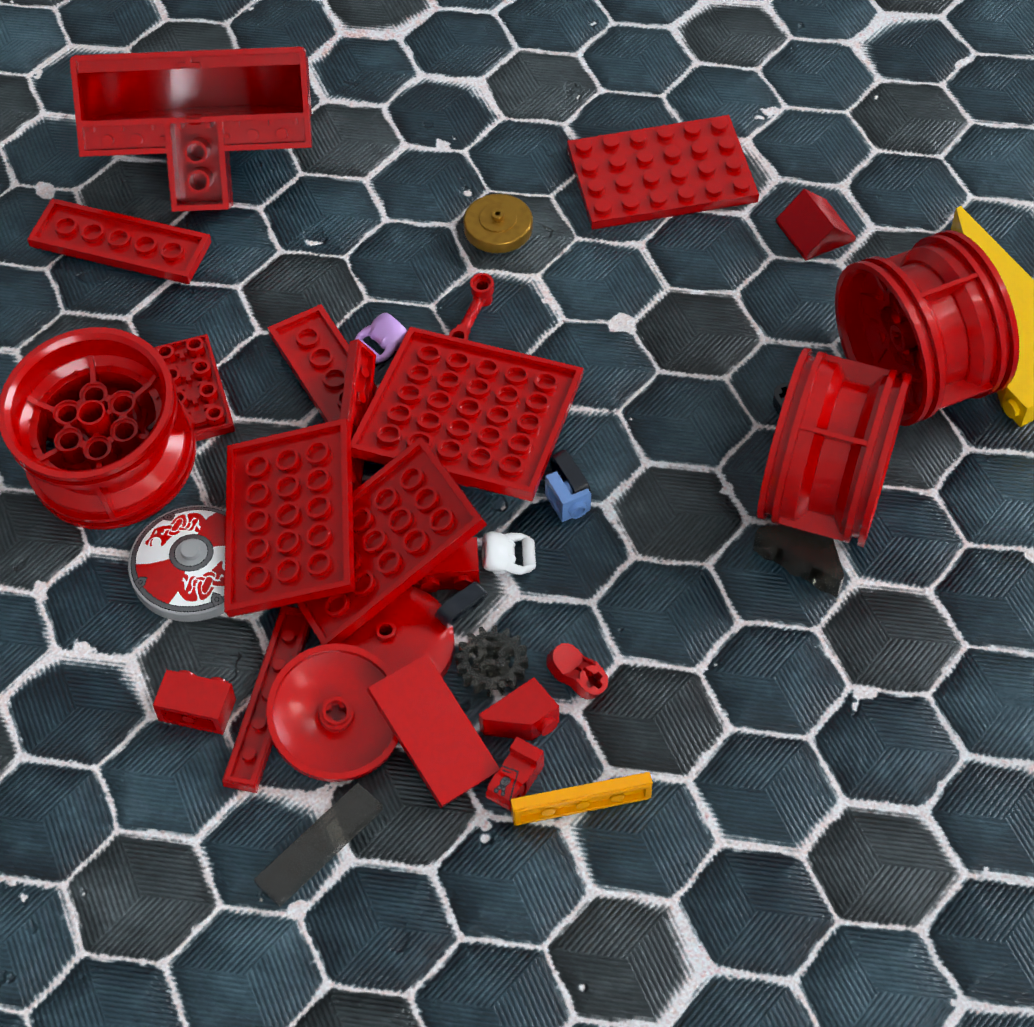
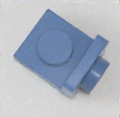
[545,471,591,522]

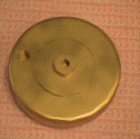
[463,194,533,253]

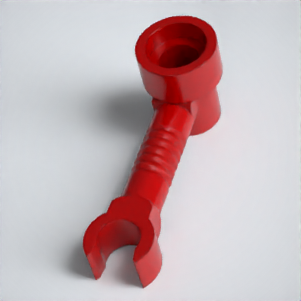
[449,273,495,340]

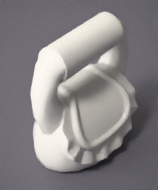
[482,531,536,575]

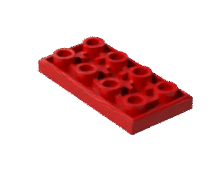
[154,334,235,441]
[367,653,500,808]

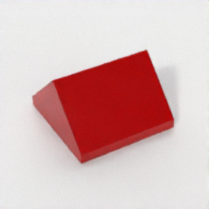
[776,189,856,261]

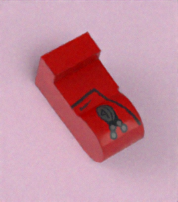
[485,737,544,811]

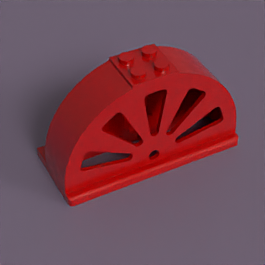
[70,46,312,212]

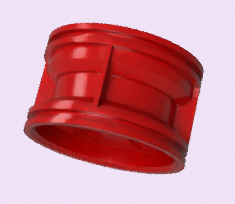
[835,230,1019,426]
[0,327,196,530]
[757,347,912,548]

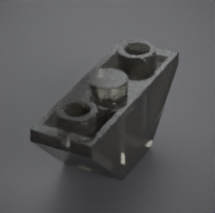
[753,524,844,597]

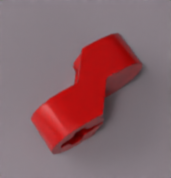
[546,643,609,699]

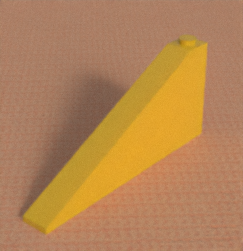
[951,206,1034,427]

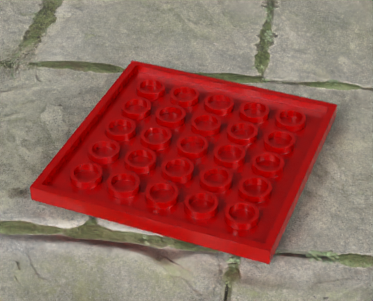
[351,327,584,502]

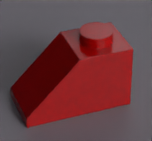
[479,677,559,741]

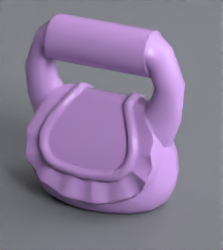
[355,313,407,364]

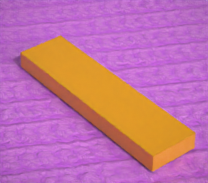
[511,772,653,826]

